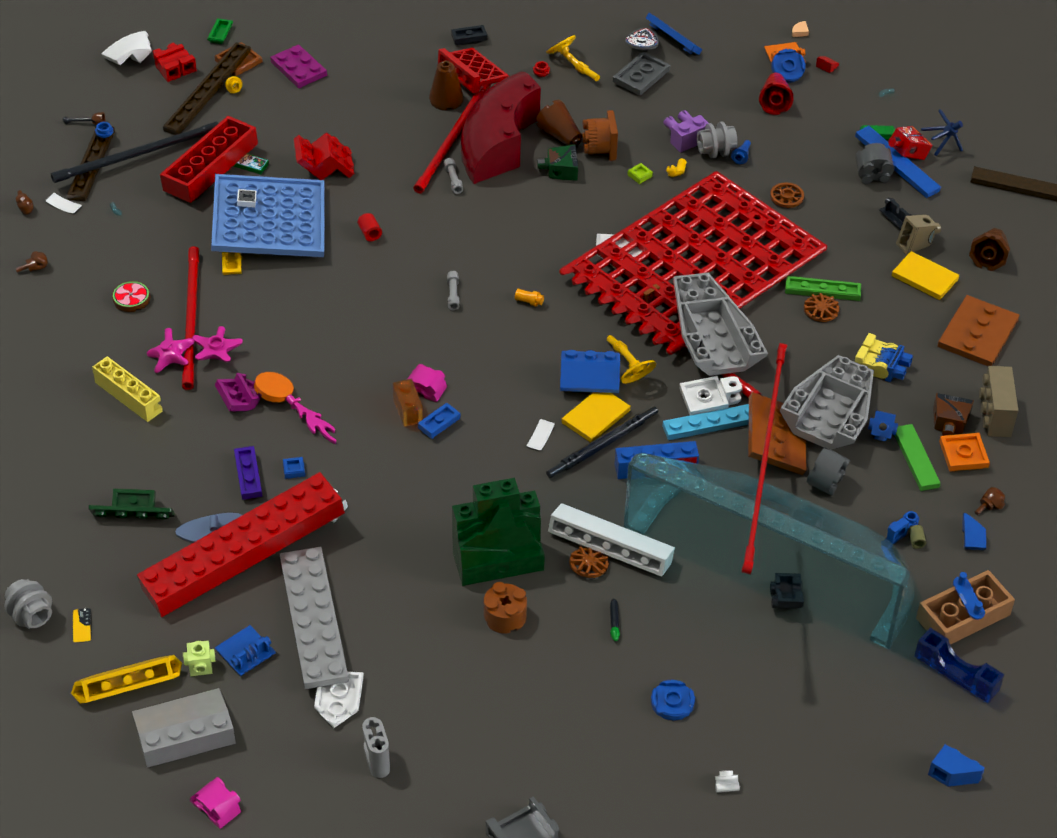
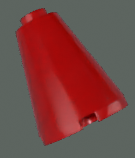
[759,73,794,115]

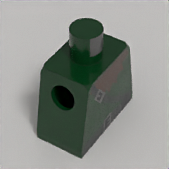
[537,145,578,181]

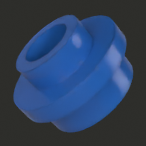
[95,122,113,138]

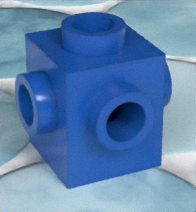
[868,410,898,441]

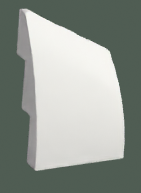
[101,31,152,65]

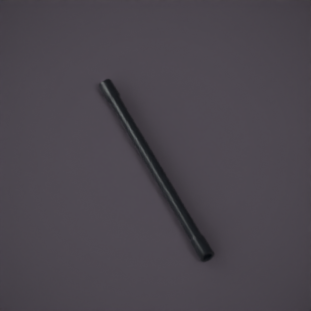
[51,121,218,183]

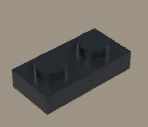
[451,25,488,45]

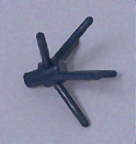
[921,109,963,156]

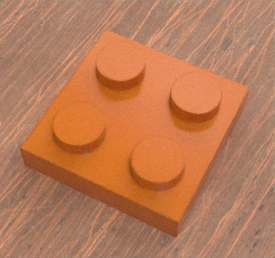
[939,433,990,471]

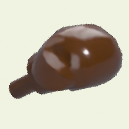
[16,190,33,215]
[15,251,48,273]
[975,487,1005,515]

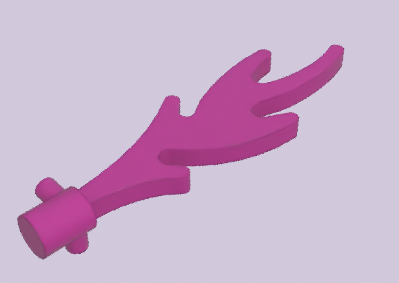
[286,394,337,444]

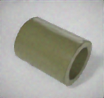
[909,525,926,549]

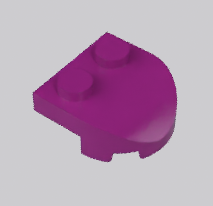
[215,373,262,411]

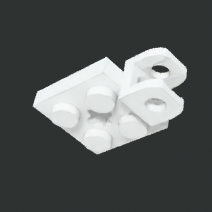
[680,376,742,415]

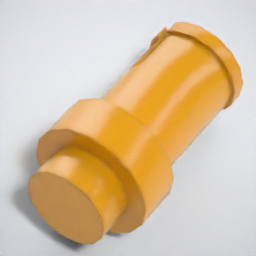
[515,289,544,307]

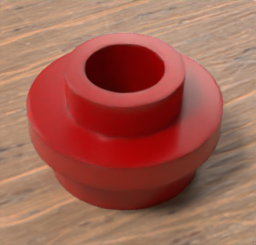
[533,61,550,77]

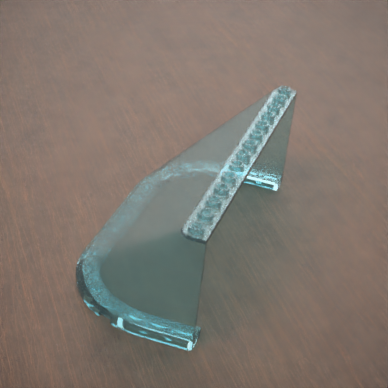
[624,453,914,649]

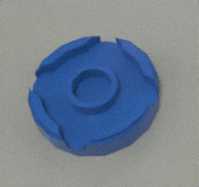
[771,49,806,83]
[651,680,695,721]

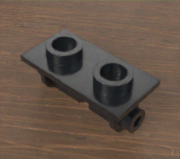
[879,197,912,230]

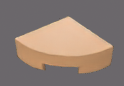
[792,21,809,37]

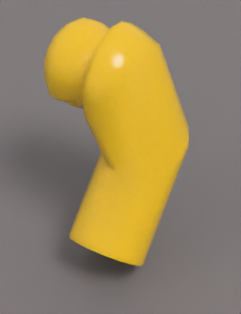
[666,158,687,178]

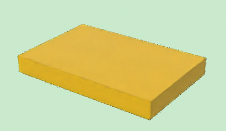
[891,251,959,300]
[562,392,631,442]

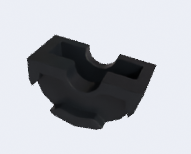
[770,573,804,609]

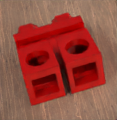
[153,42,197,82]

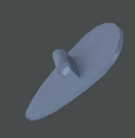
[176,513,242,543]

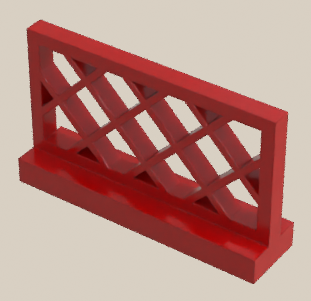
[438,48,509,93]

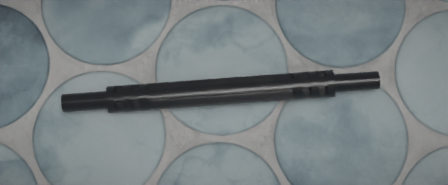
[546,406,658,478]

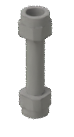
[444,158,463,194]
[447,271,459,311]

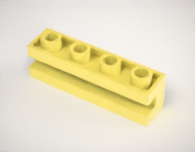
[92,356,163,422]

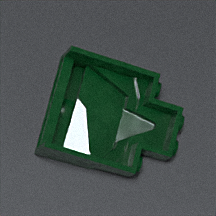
[452,478,545,586]

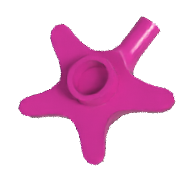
[193,326,243,363]
[147,328,195,373]

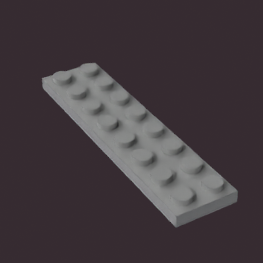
[280,547,349,689]

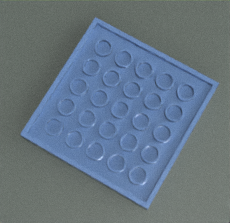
[211,174,324,257]

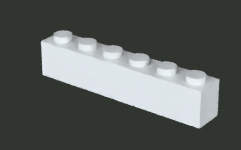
[548,503,675,577]

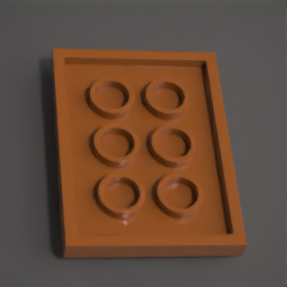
[937,295,1020,366]
[748,392,806,475]

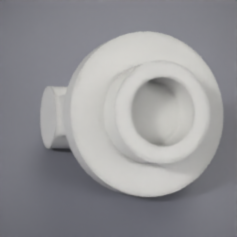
[715,770,740,793]

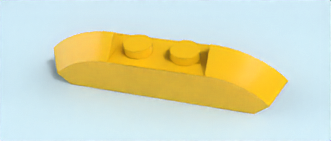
[71,655,182,703]

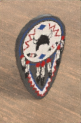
[625,28,659,51]

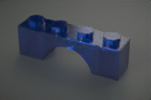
[914,628,1005,703]

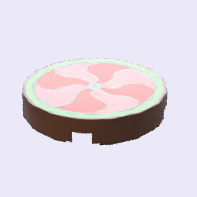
[112,281,151,312]

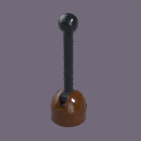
[63,112,106,126]

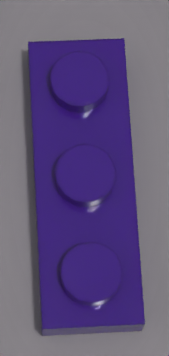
[234,446,262,500]

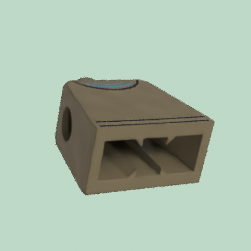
[896,215,941,255]

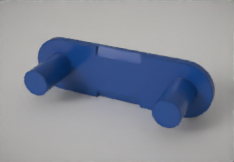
[953,572,985,620]

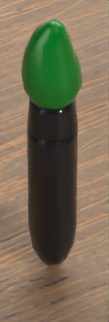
[610,598,620,641]

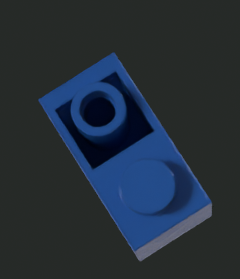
[928,744,985,787]

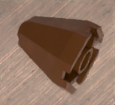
[969,228,1010,271]

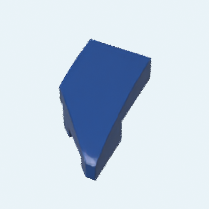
[962,513,986,550]

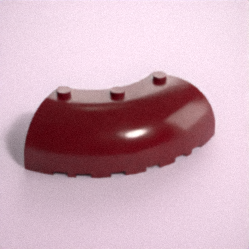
[461,71,541,184]

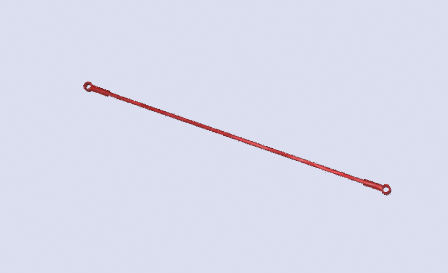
[742,343,787,575]

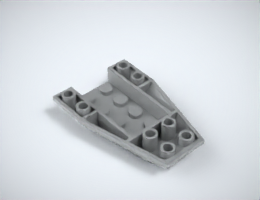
[673,273,768,376]
[780,355,874,450]

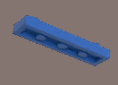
[646,13,703,55]

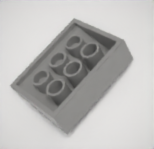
[132,688,236,768]

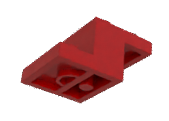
[294,132,354,180]

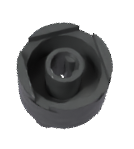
[855,143,894,184]
[806,447,851,496]

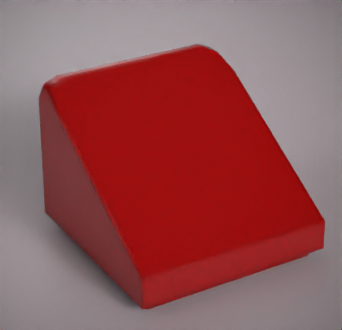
[816,56,839,73]

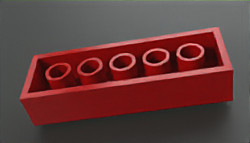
[160,116,258,203]

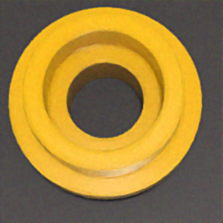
[225,76,242,94]

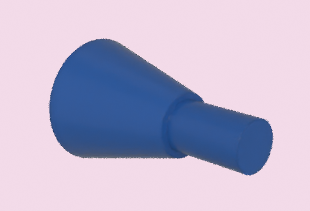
[731,140,751,164]

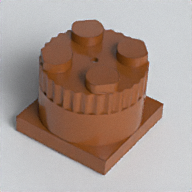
[582,110,618,161]

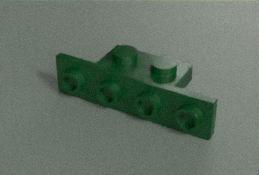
[88,488,175,520]

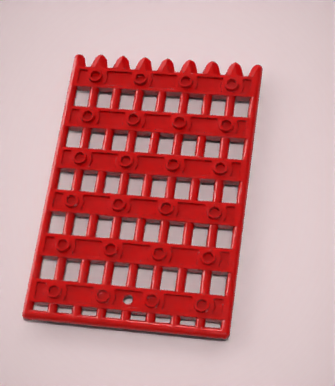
[559,171,827,355]

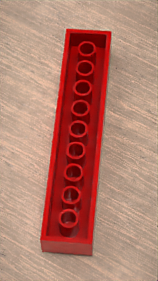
[137,472,345,617]

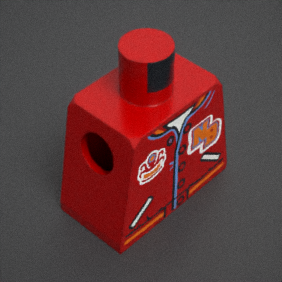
[888,126,933,160]

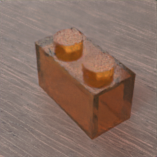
[393,378,423,427]

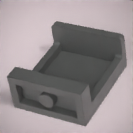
[486,796,559,838]

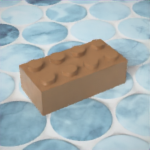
[916,570,1015,648]

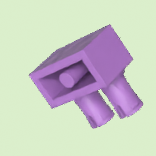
[663,110,708,153]

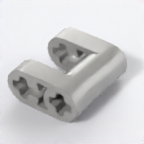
[362,717,390,778]

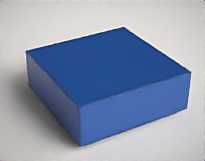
[283,457,305,479]

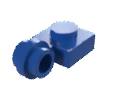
[886,511,919,545]

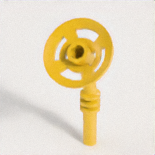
[546,35,600,81]
[607,335,656,384]

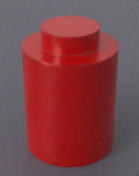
[357,213,382,241]

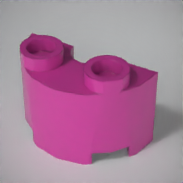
[402,364,447,402]
[190,777,241,829]

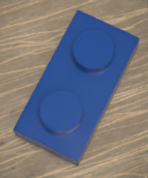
[418,403,461,439]

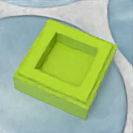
[627,163,653,184]

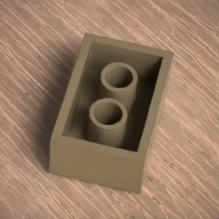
[979,366,1018,437]

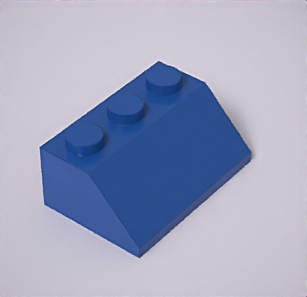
[560,350,620,393]

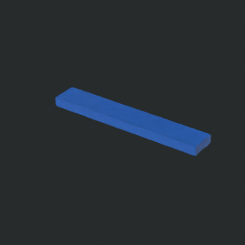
[855,126,941,198]

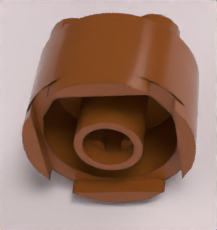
[484,582,527,634]

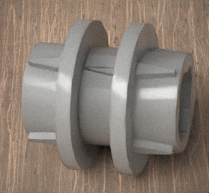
[697,121,737,159]
[4,579,52,629]

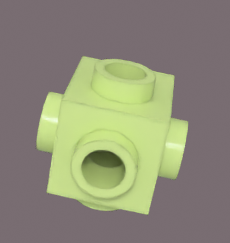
[183,641,216,676]

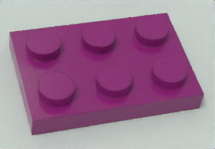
[270,44,327,88]

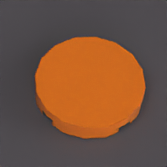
[254,372,294,403]

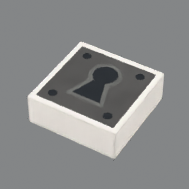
[237,189,257,207]

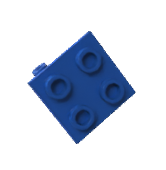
[215,625,276,676]

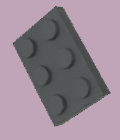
[613,52,670,95]

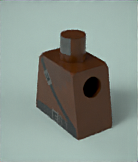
[933,393,974,436]

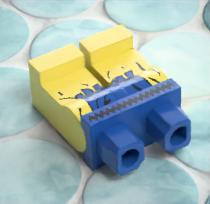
[855,333,913,382]

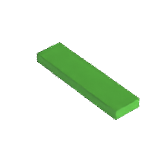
[785,276,861,301]
[894,424,941,491]

